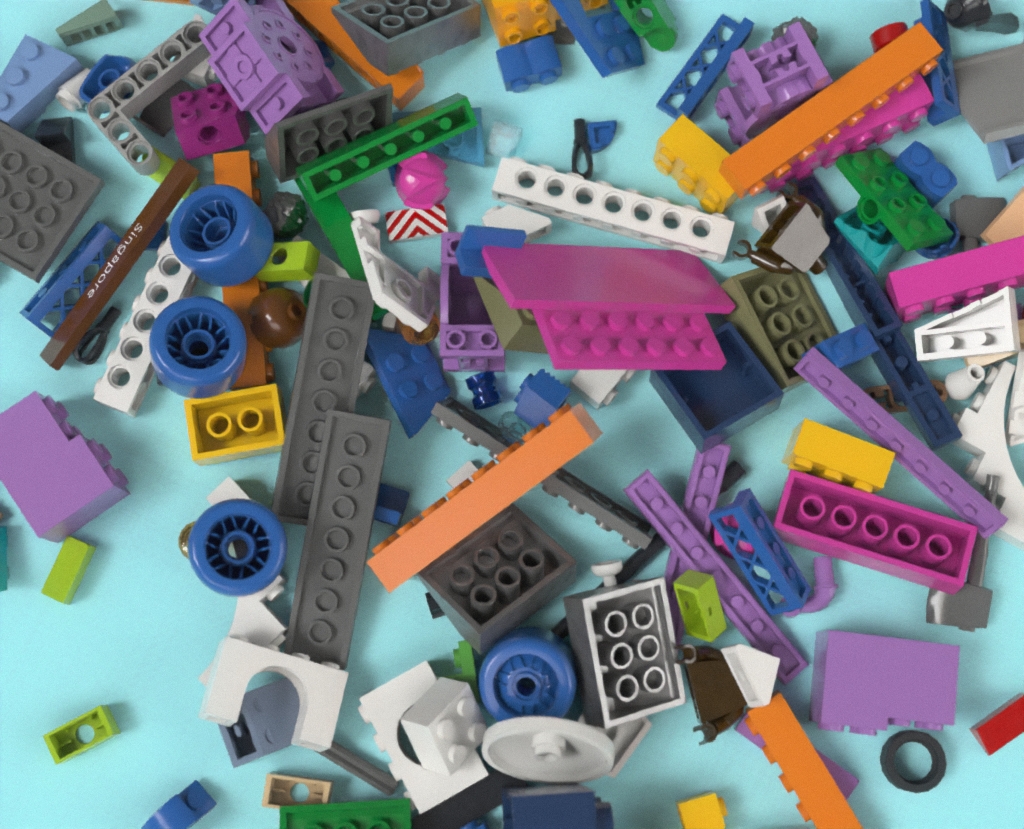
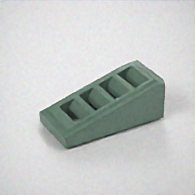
[56,0,124,47]

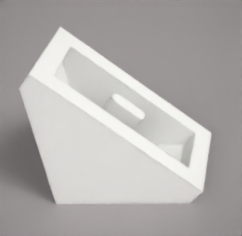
[721,643,780,708]

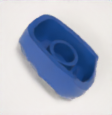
[79,54,137,114]

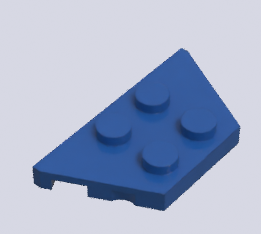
[366,329,451,439]

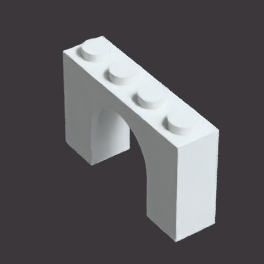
[198,634,349,752]
[358,660,489,814]

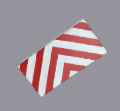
[385,204,448,244]

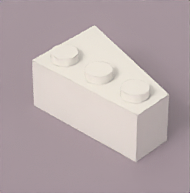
[914,286,1021,362]

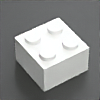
[400,677,488,776]

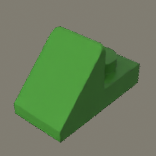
[437,640,481,704]

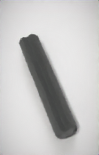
[314,740,399,796]

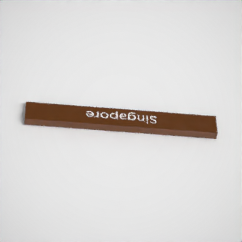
[40,158,200,371]

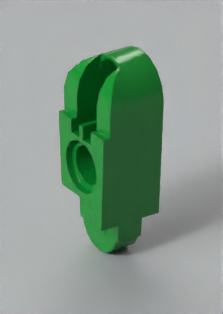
[614,0,678,52]

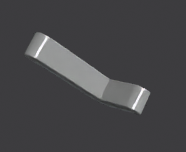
[87,20,211,176]

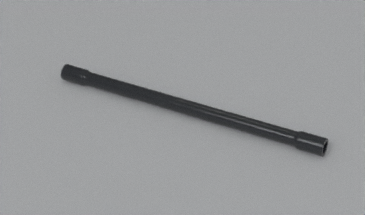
[519,460,746,682]

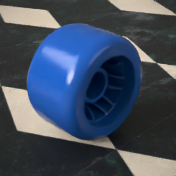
[169,184,274,287]
[149,296,247,399]
[188,498,288,598]
[479,627,578,722]

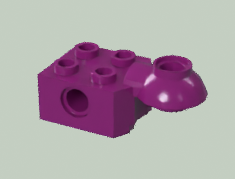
[170,83,250,160]

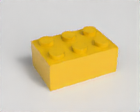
[653,114,739,214]
[184,383,287,466]
[781,418,896,494]

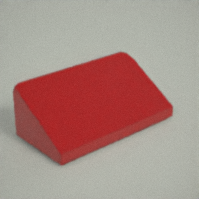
[969,693,1024,756]

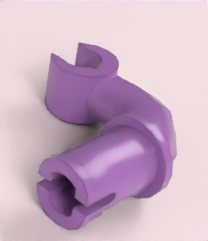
[780,556,838,618]

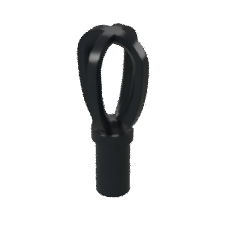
[572,118,593,180]
[73,306,122,365]

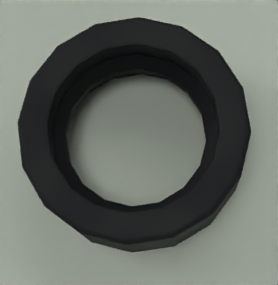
[880,730,947,793]

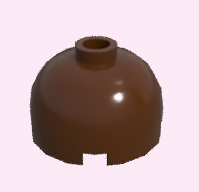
[248,287,307,349]

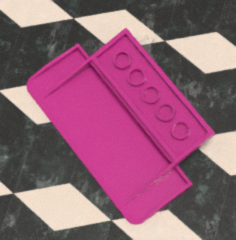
[482,243,736,370]

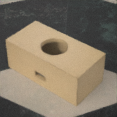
[262,772,334,809]

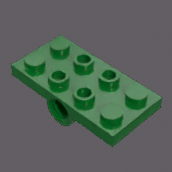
[835,148,954,252]

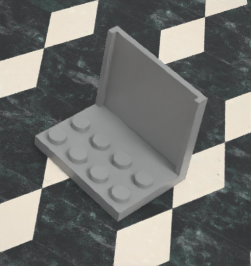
[953,37,1024,144]

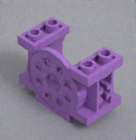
[198,0,345,135]
[714,21,834,148]
[440,232,505,372]

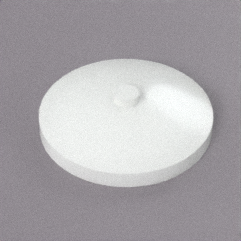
[481,717,615,784]

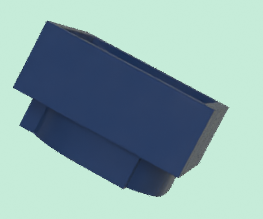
[649,321,784,454]

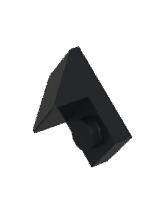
[35,117,76,164]

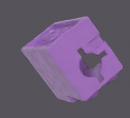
[0,391,130,543]
[808,630,960,736]

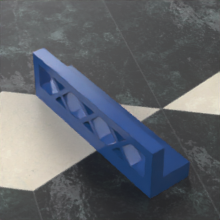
[913,0,961,126]
[656,13,755,120]
[19,221,121,338]
[708,488,811,616]

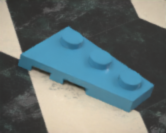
[392,107,485,168]

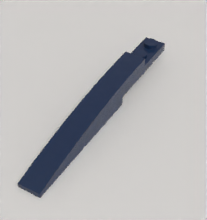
[787,177,963,452]

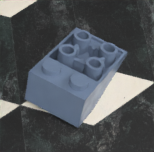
[217,678,300,768]

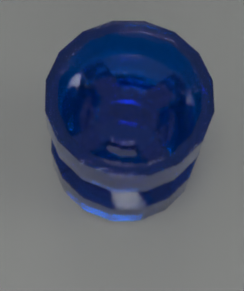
[465,371,503,410]

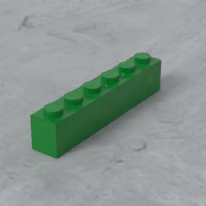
[295,93,478,202]

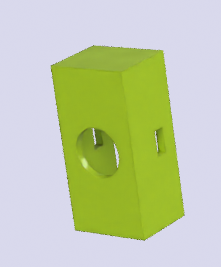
[255,241,320,282]
[673,569,727,642]
[43,705,121,765]

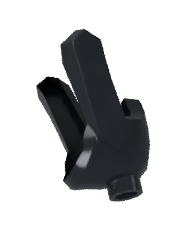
[944,0,1019,35]

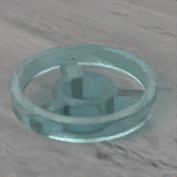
[498,411,534,445]

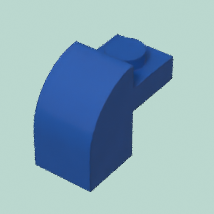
[141,780,217,829]

